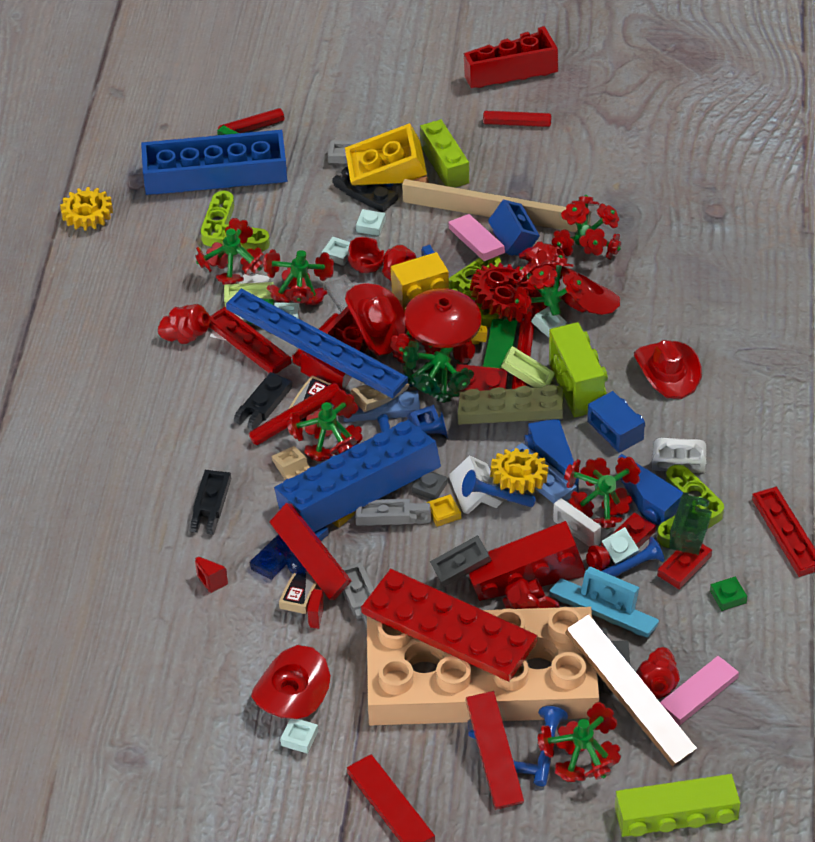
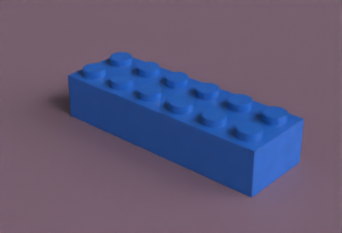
[141,130,288,195]
[274,420,441,532]

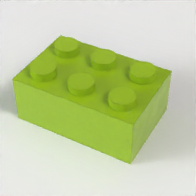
[549,322,608,418]

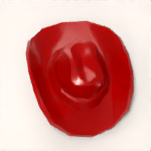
[561,266,620,315]
[345,283,406,356]
[634,340,702,399]
[251,645,331,719]

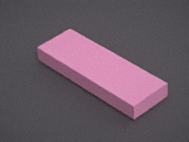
[448,214,505,261]
[660,656,739,726]

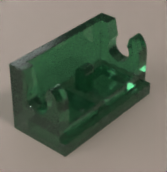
[670,492,712,555]

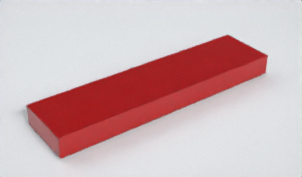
[209,307,291,374]
[752,486,815,577]
[269,503,352,600]
[465,691,524,810]
[347,754,435,842]

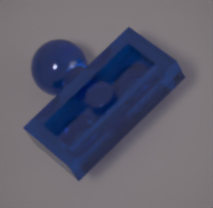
[249,534,307,580]

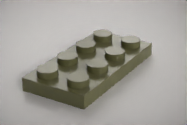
[457,385,564,425]

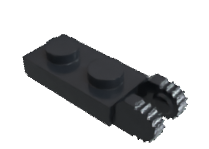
[332,167,398,213]
[234,372,292,430]
[190,470,232,535]

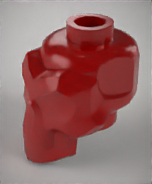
[519,241,565,275]
[382,245,417,281]
[158,304,210,344]
[502,578,560,609]
[636,647,680,699]

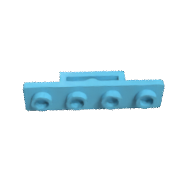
[549,567,659,637]

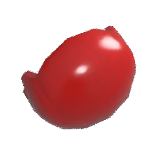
[347,237,384,274]

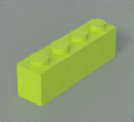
[615,774,740,837]

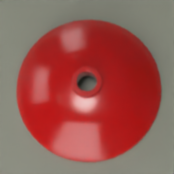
[404,288,481,348]

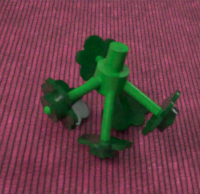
[403,341,474,403]

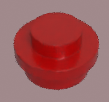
[453,340,475,363]
[586,545,610,571]

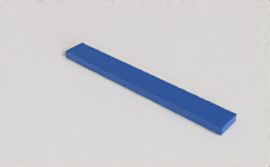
[226,288,408,399]

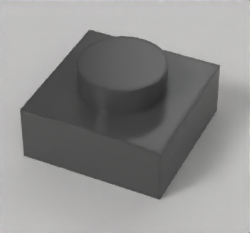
[412,472,448,500]

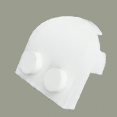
[652,438,706,473]

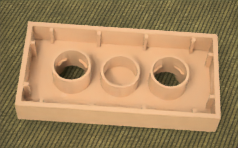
[367,607,599,725]

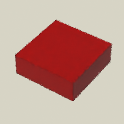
[307,589,324,629]

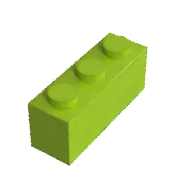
[420,119,469,188]

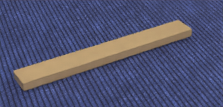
[402,179,591,232]

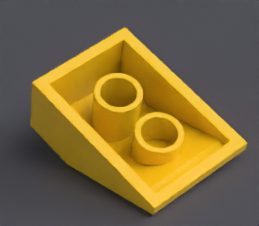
[345,123,427,185]

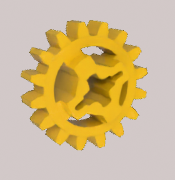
[60,187,113,231]
[490,448,549,494]

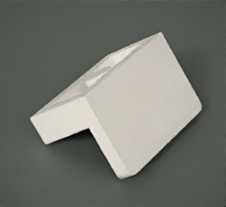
[449,455,503,514]
[553,498,614,547]

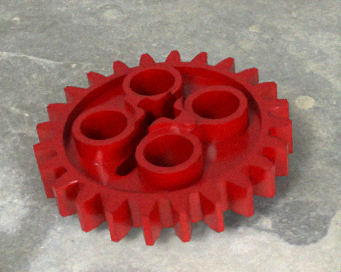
[469,263,548,323]

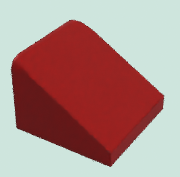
[195,557,228,593]

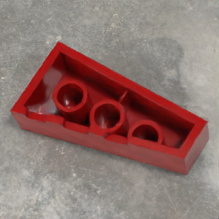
[464,26,558,88]
[300,306,368,391]
[469,521,586,601]

